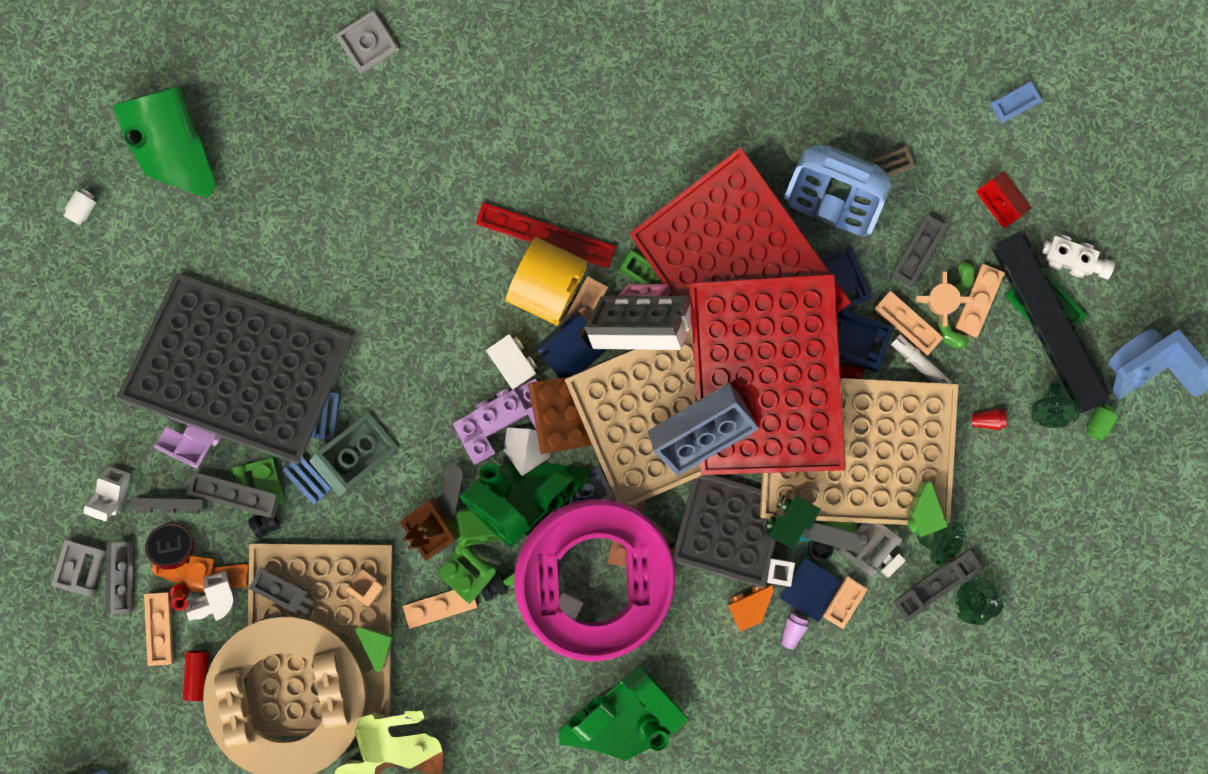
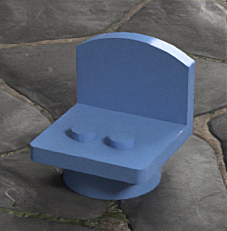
[1109,329,1208,400]

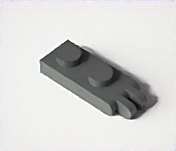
[248,567,315,614]

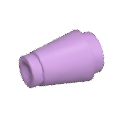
[781,612,809,650]

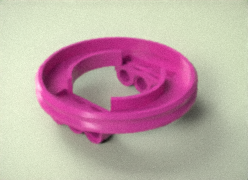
[514,499,676,662]

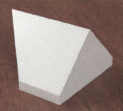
[503,428,551,476]

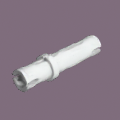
[890,334,953,384]

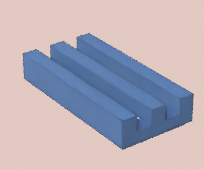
[311,393,340,440]
[282,457,332,505]

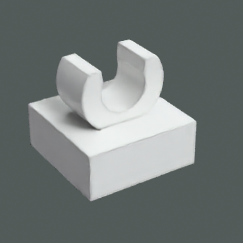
[880,554,906,578]

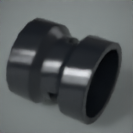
[248,515,281,539]
[807,540,834,561]
[481,571,508,602]

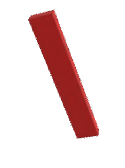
[475,202,616,269]

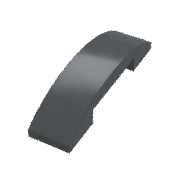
[893,550,984,622]

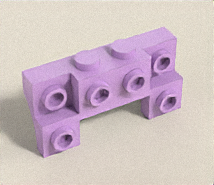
[453,378,537,465]
[154,425,221,469]

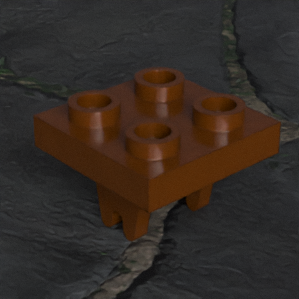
[400,497,460,561]

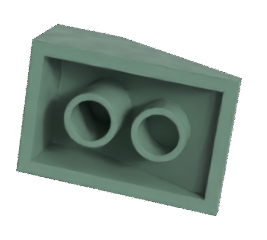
[309,412,398,497]

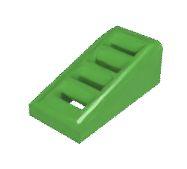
[616,250,663,284]

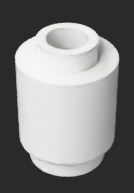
[63,189,97,225]

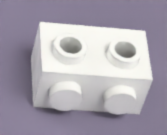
[486,335,538,390]

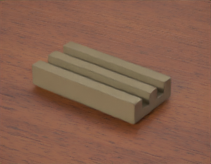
[868,145,916,178]

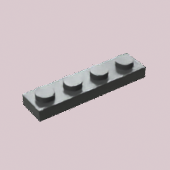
[186,472,281,518]

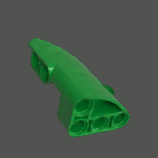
[112,85,216,198]
[459,461,589,547]
[558,663,689,761]

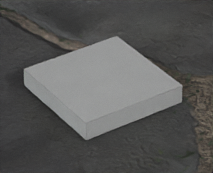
[335,10,400,75]

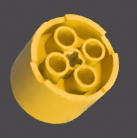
[506,237,588,326]

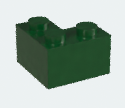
[765,491,821,549]

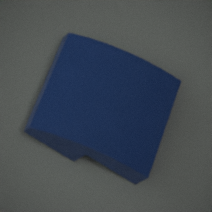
[779,557,842,622]

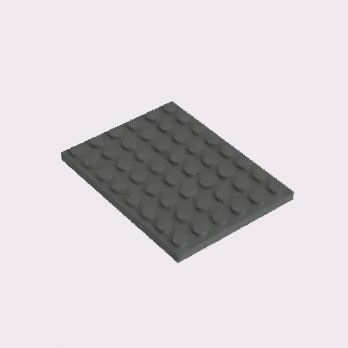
[117,273,353,465]

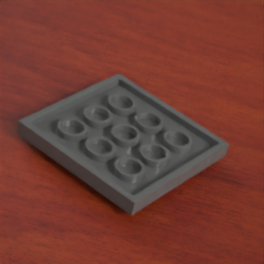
[672,475,776,588]

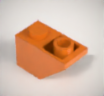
[727,584,774,632]

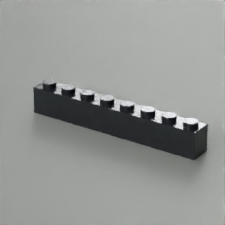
[990,231,1109,413]

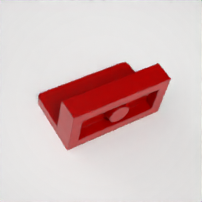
[976,171,1031,229]

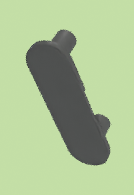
[440,466,464,523]
[802,522,860,550]

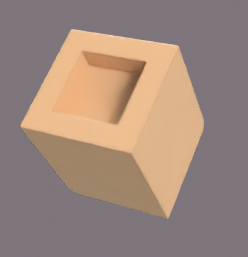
[345,570,386,607]

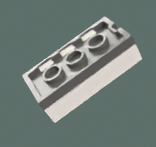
[585,296,692,350]

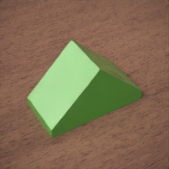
[355,625,395,672]

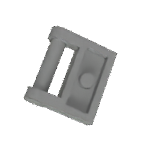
[840,523,903,578]
[51,539,107,597]

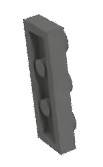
[891,214,947,287]
[130,498,208,514]
[106,542,133,615]

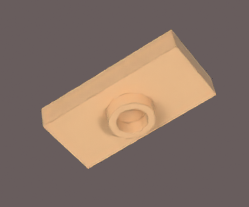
[822,576,868,629]

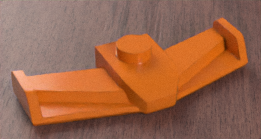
[152,556,249,593]

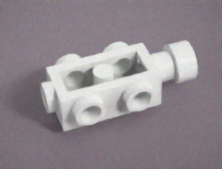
[1041,234,1115,280]

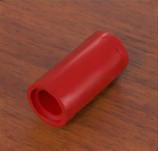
[183,650,210,701]

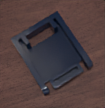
[821,247,872,311]
[838,310,894,373]
[535,311,606,378]

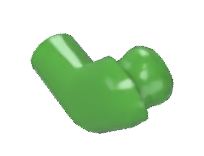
[954,261,975,296]
[937,320,968,349]

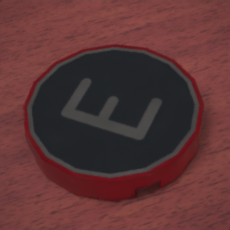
[145,523,194,570]

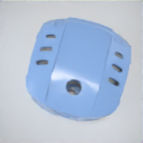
[783,145,892,237]

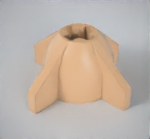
[915,272,971,327]

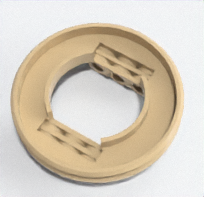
[203,616,367,774]

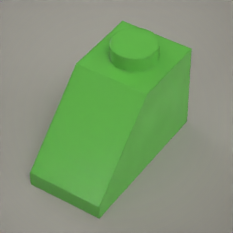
[906,480,948,537]
[454,508,502,547]

